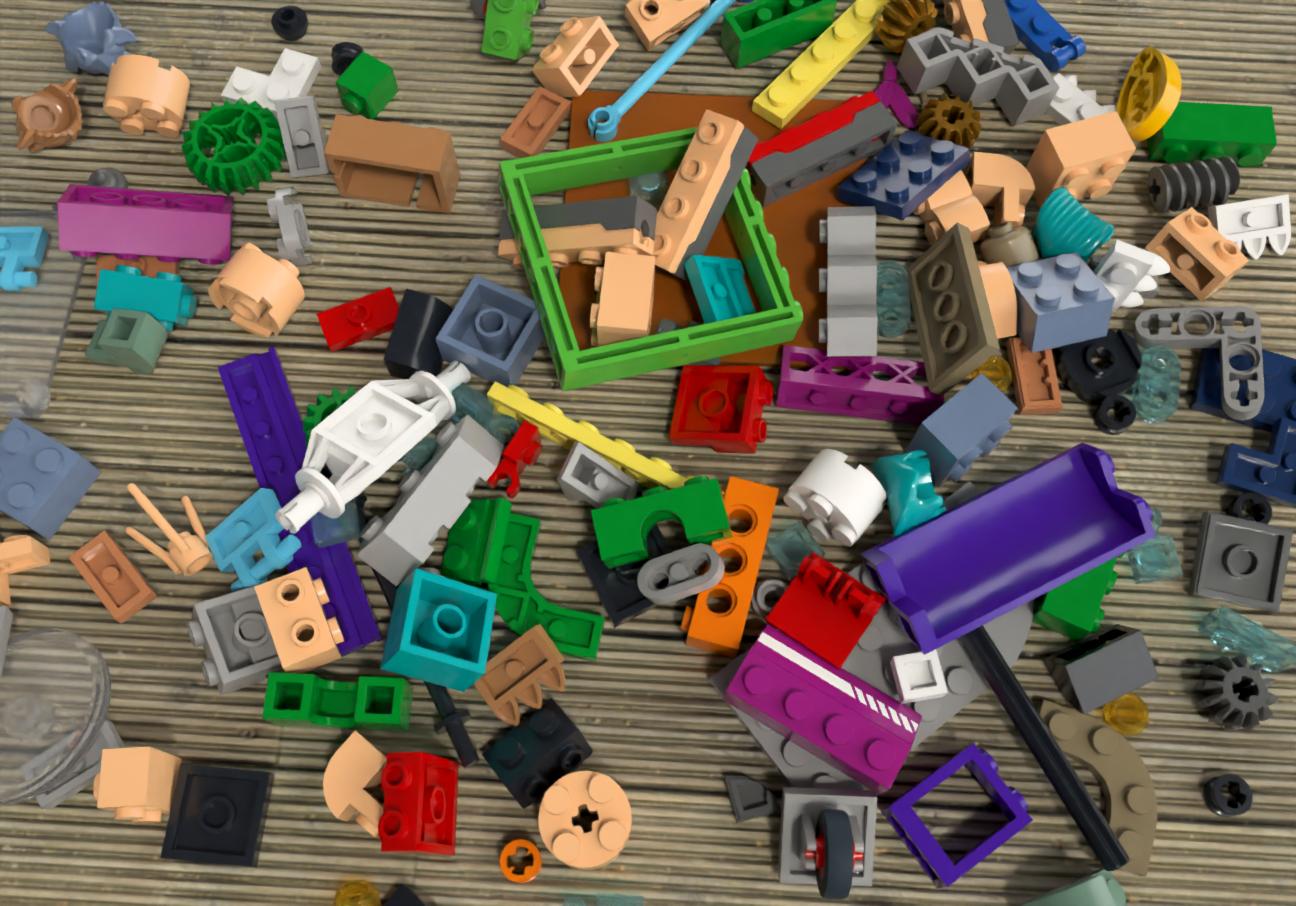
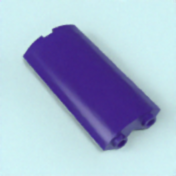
[860,443,1156,655]

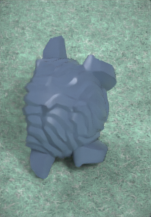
[45,1,136,75]

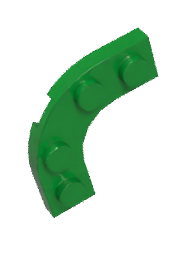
[488,513,605,662]

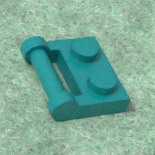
[683,255,756,324]

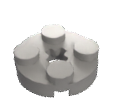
[267,186,312,267]

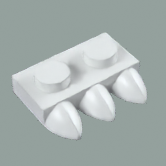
[1045,73,1116,126]
[1208,194,1291,260]
[1093,240,1170,312]

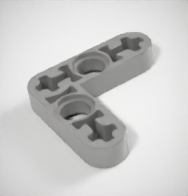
[1134,306,1264,421]

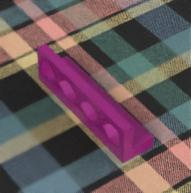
[775,345,944,425]

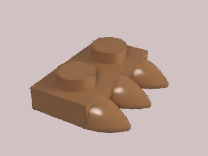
[474,624,565,726]

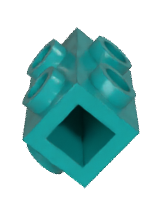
[93,265,197,332]

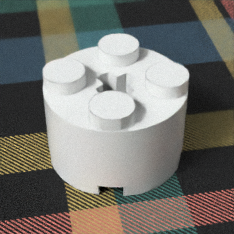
[783,449,887,547]

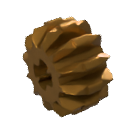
[874,0,938,54]
[917,93,981,149]

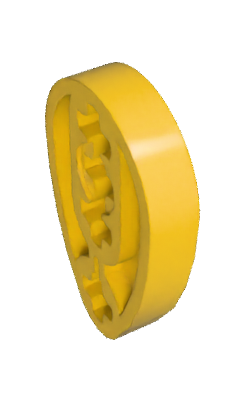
[1116,46,1181,142]

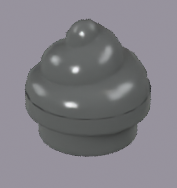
[88,167,128,188]

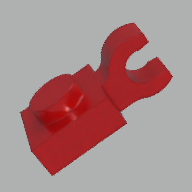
[488,420,543,499]

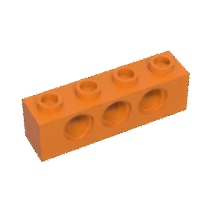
[680,476,779,658]

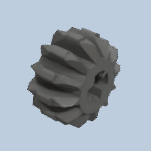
[1193,655,1279,731]

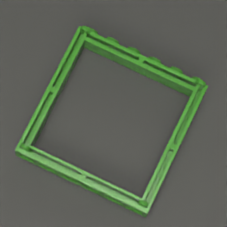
[498,127,803,392]

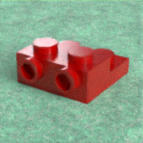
[669,365,773,454]
[378,752,459,856]

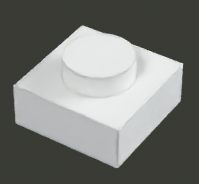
[890,649,948,704]

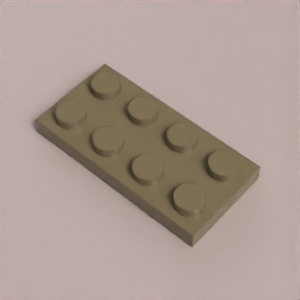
[905,222,1000,396]

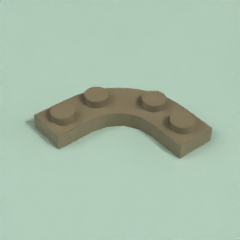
[1036,699,1157,877]

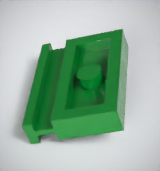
[441,497,512,585]

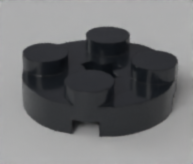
[1056,328,1142,402]

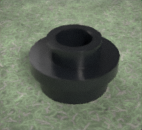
[271,6,309,41]

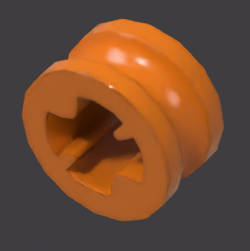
[499,839,542,883]

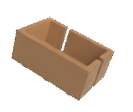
[324,114,460,214]

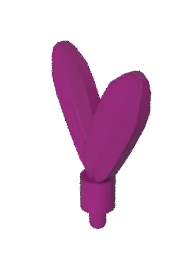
[875,61,918,130]

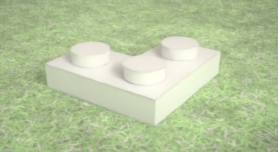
[221,48,321,120]

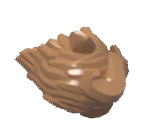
[11,77,83,153]

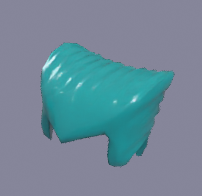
[1032,187,1115,262]
[871,449,946,537]

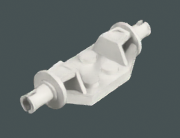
[275,360,471,534]

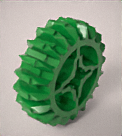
[181,97,287,196]

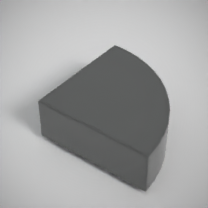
[724,776,781,823]

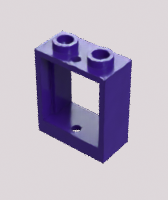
[881,743,1033,889]

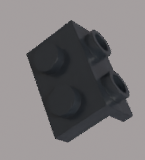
[481,698,593,809]

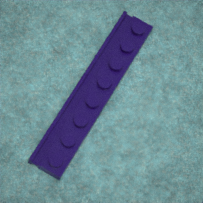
[218,346,384,657]

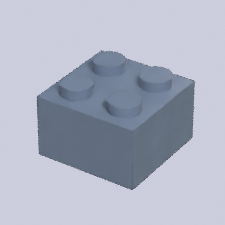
[1007,252,1114,353]
[436,274,545,387]
[905,373,1018,488]
[0,417,101,541]

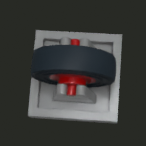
[778,787,877,899]

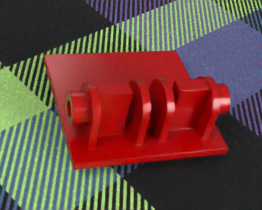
[765,552,886,670]

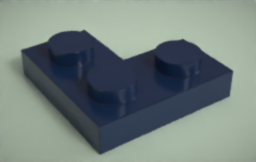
[1216,417,1296,509]

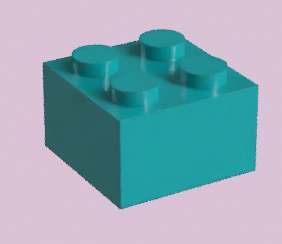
[380,568,497,692]

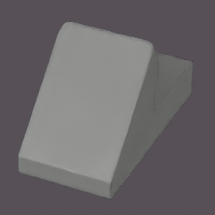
[274,95,330,178]
[557,442,641,509]

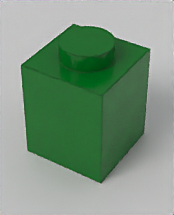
[336,51,399,120]

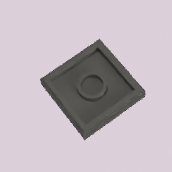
[1188,512,1293,613]

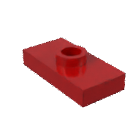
[316,287,400,352]

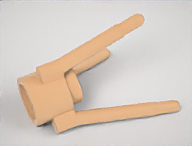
[125,483,213,576]

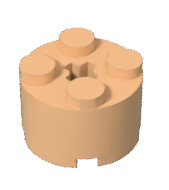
[103,55,190,138]
[208,243,305,338]
[538,771,632,870]

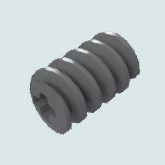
[1148,156,1240,214]

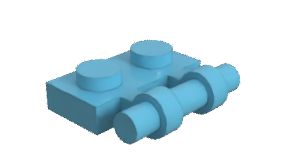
[0,227,49,291]
[205,488,301,592]

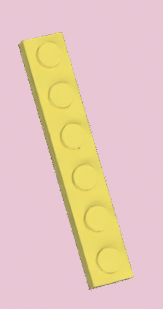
[752,0,891,129]
[487,381,695,490]

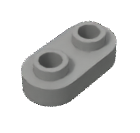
[637,543,725,605]

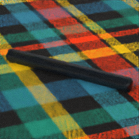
[960,625,1129,871]

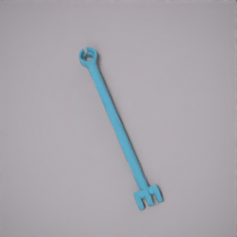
[588,0,736,142]

